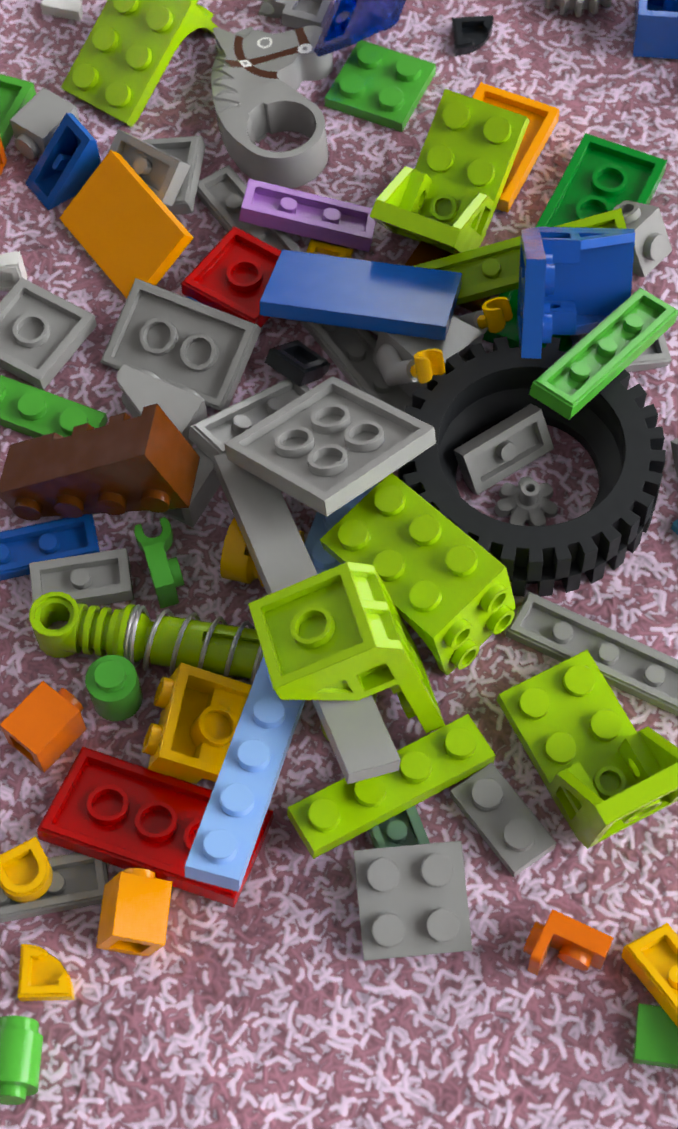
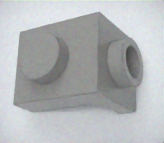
[613,200,673,278]

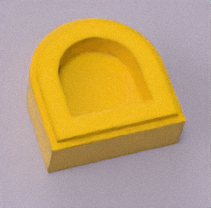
[0,836,53,903]

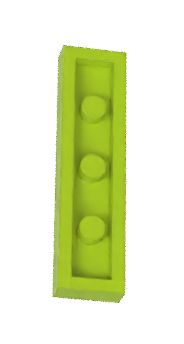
[287,714,496,859]

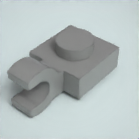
[259,0,334,29]

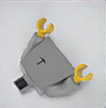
[371,297,513,398]

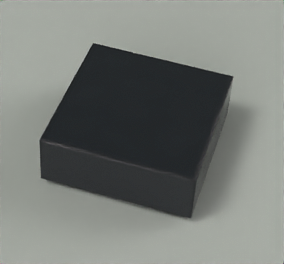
[265,340,331,387]

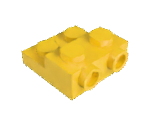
[142,662,252,784]

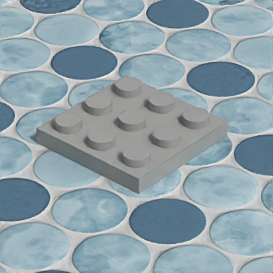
[224,376,436,517]

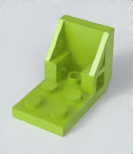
[370,89,530,254]
[248,562,445,734]
[496,649,678,849]

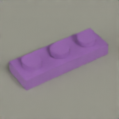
[239,179,376,252]

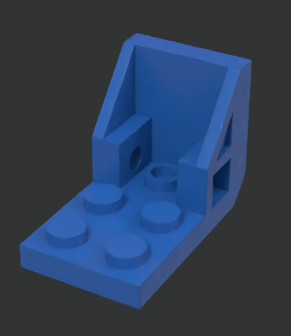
[517,227,635,359]

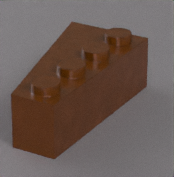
[0,403,200,521]

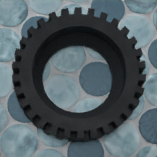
[398,336,666,597]

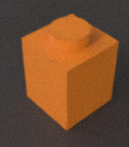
[0,681,87,773]

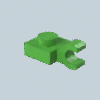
[134,517,185,609]

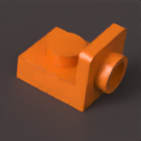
[523,909,614,975]

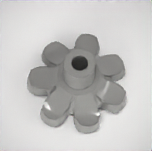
[495,477,558,526]

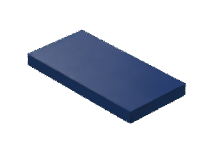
[260,249,462,340]

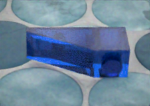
[314,0,406,57]

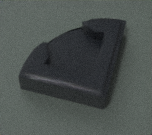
[452,15,493,56]

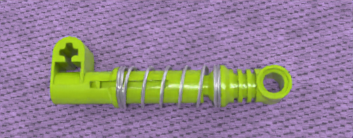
[29,592,377,741]

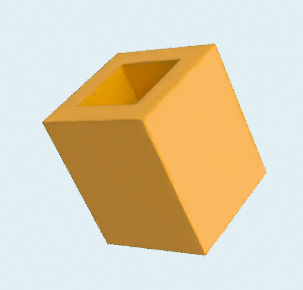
[96,868,172,956]

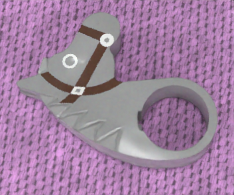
[211,26,333,188]

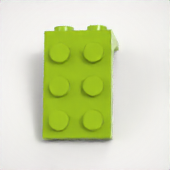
[61,0,219,127]
[319,473,516,675]

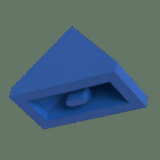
[25,113,101,210]

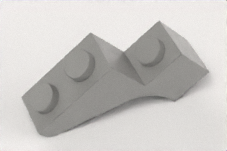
[117,364,221,527]

